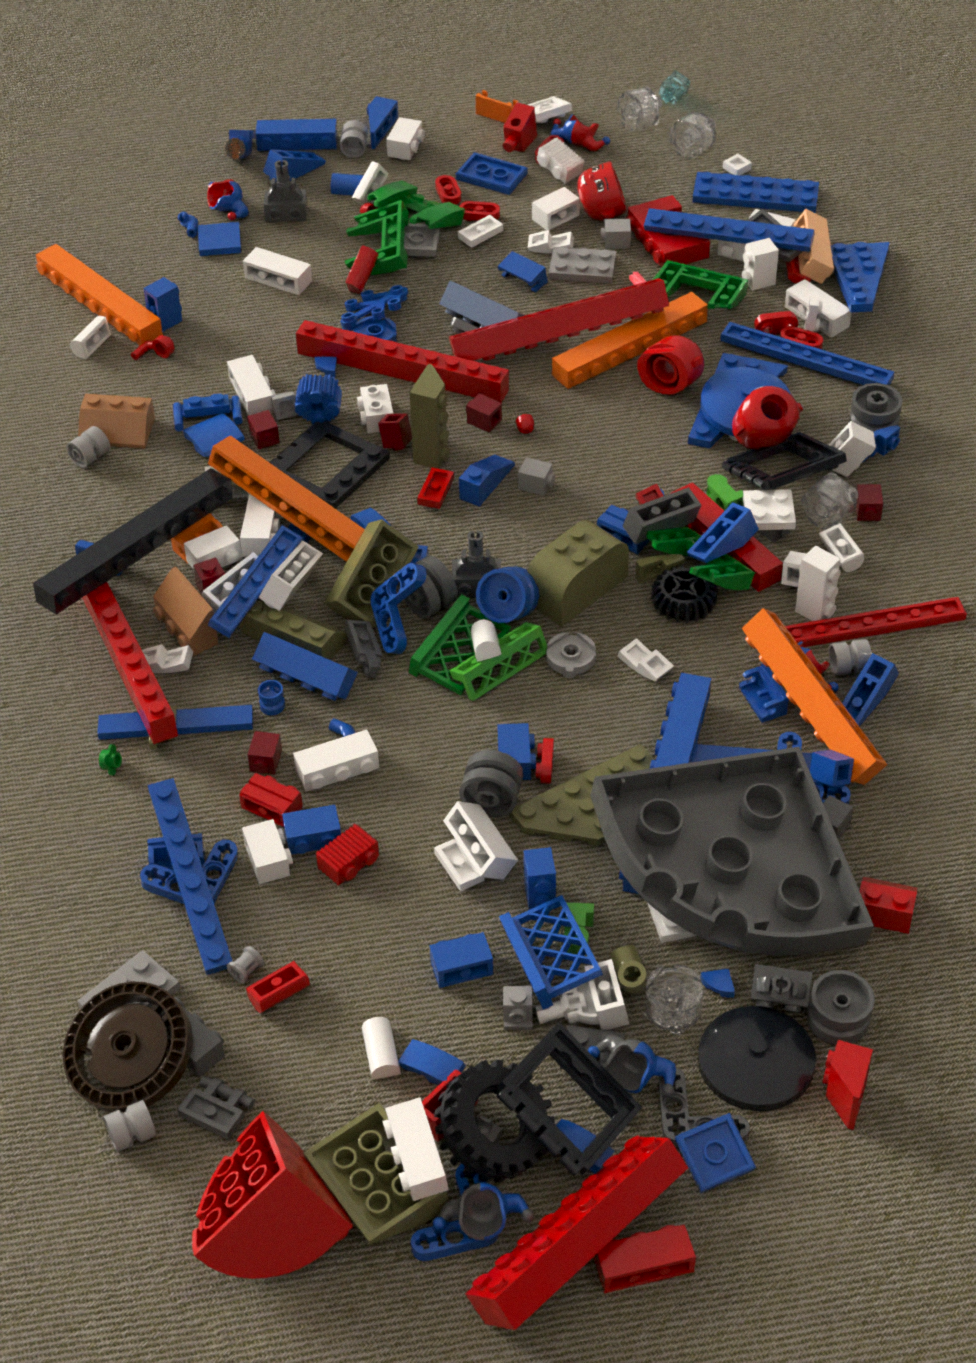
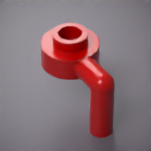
[131,335,175,360]

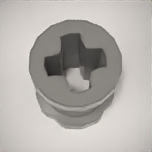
[227,946,264,984]

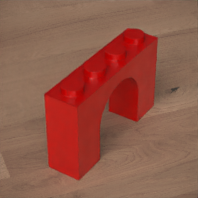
[626,195,710,268]

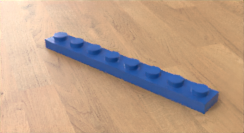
[644,208,815,252]
[720,322,894,386]
[147,778,233,975]

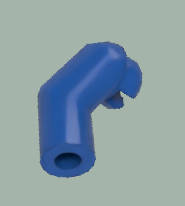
[178,212,198,237]
[329,718,356,737]

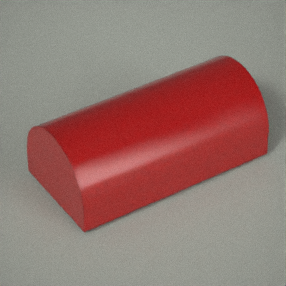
[345,245,379,294]
[246,961,310,1014]

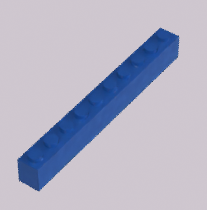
[619,673,711,894]

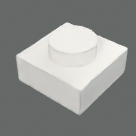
[723,154,752,175]

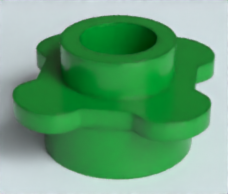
[99,744,122,776]

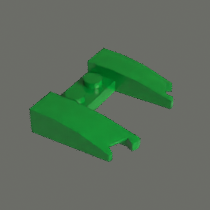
[367,180,465,229]
[345,200,409,275]
[653,260,748,309]
[646,527,755,590]

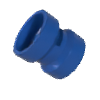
[258,680,285,716]

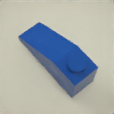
[367,96,399,149]
[263,149,326,182]
[459,455,515,507]
[687,502,759,563]
[842,653,899,727]

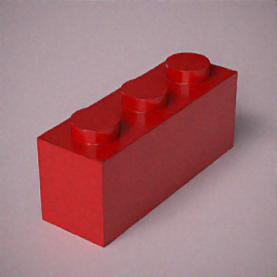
[594,1224,696,1294]

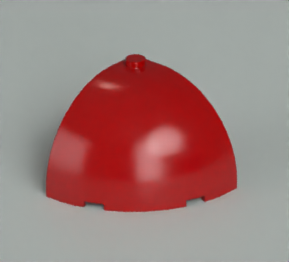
[192,1111,353,1279]

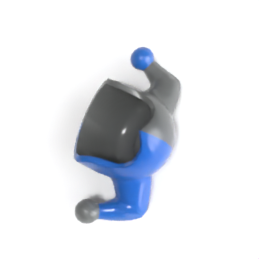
[588,1035,676,1097]
[433,1183,535,1240]

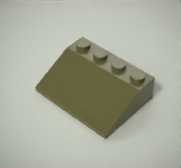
[303,1103,449,1244]

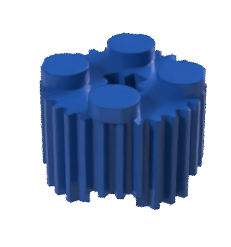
[295,374,342,424]

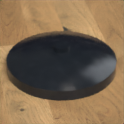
[698,1006,816,1111]

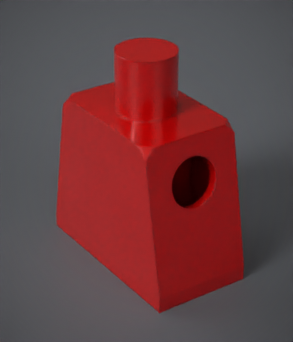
[503,102,538,152]

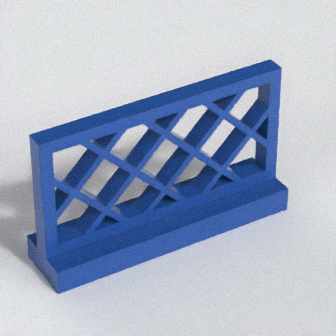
[499,895,603,1010]

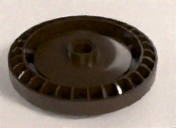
[62,981,193,1113]

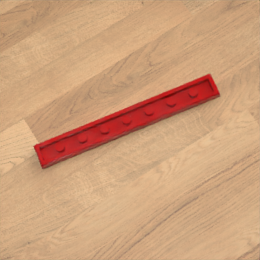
[785,597,967,647]

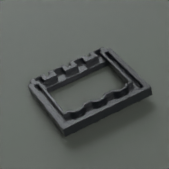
[269,421,390,509]
[722,432,847,490]
[496,1022,642,1176]

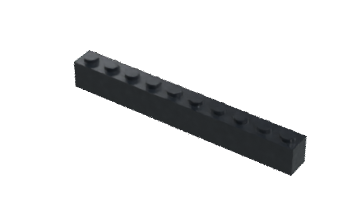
[33,468,233,615]

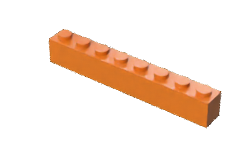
[36,244,163,345]
[552,292,708,389]
[208,435,365,562]
[742,608,888,785]

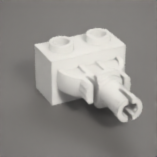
[535,959,629,1030]

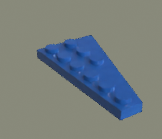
[831,242,890,313]
[688,353,788,448]

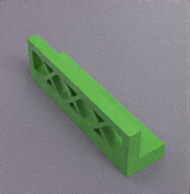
[450,622,547,701]

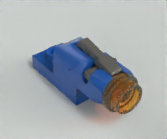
[225,130,256,164]

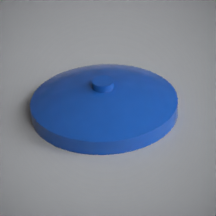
[700,367,791,437]

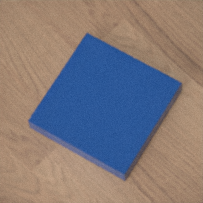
[198,222,241,256]
[675,1113,756,1194]

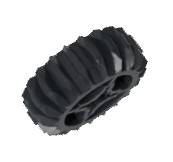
[651,565,718,623]

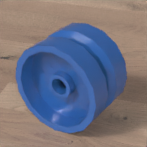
[476,566,539,623]

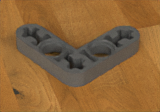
[658,1067,750,1148]

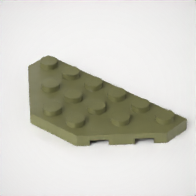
[510,744,655,846]

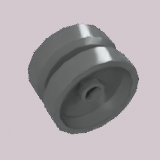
[849,383,903,432]
[397,555,458,619]
[459,750,524,817]
[806,970,875,1045]

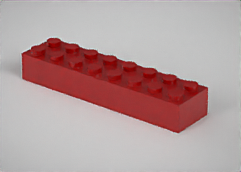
[465,1136,688,1330]

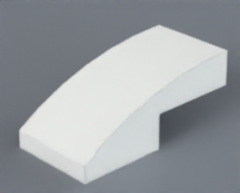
[528,230,574,254]
[617,638,674,682]
[142,644,193,673]

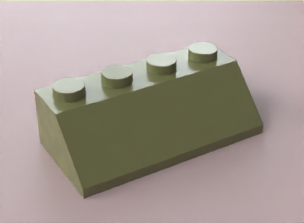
[410,364,450,469]
[324,519,419,628]
[240,598,348,660]

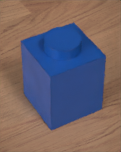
[810,750,854,787]

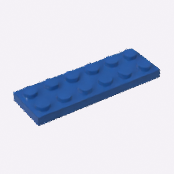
[692,172,819,213]

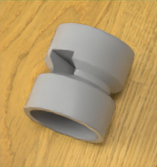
[340,120,368,158]
[66,426,110,468]
[829,639,872,676]
[103,1100,156,1152]

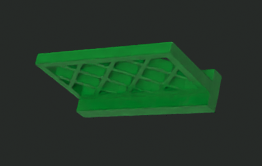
[408,594,511,696]

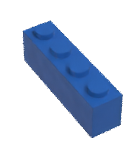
[256,119,338,151]
[252,632,358,701]

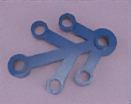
[340,285,408,331]

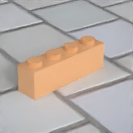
[794,209,834,284]

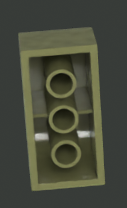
[527,520,629,627]

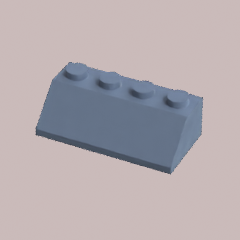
[439,281,525,328]

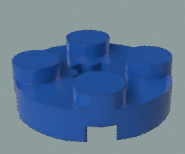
[353,316,397,342]

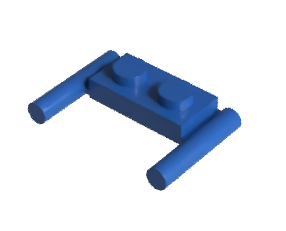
[173,394,243,432]

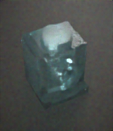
[659,70,691,104]

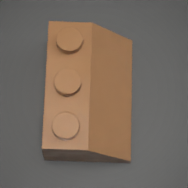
[78,394,155,449]
[153,567,219,656]

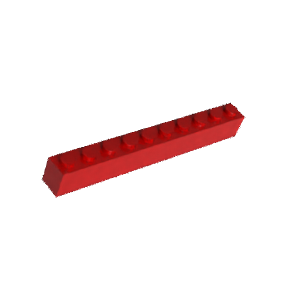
[449,278,670,361]
[296,320,509,403]
[82,582,178,744]

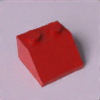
[859,877,918,934]
[822,1040,873,1130]

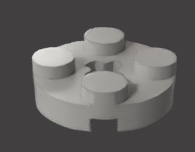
[546,632,596,678]

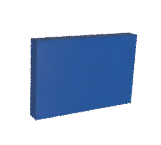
[455,152,528,195]

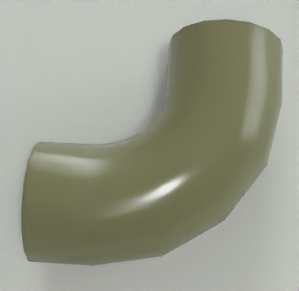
[610,945,648,995]

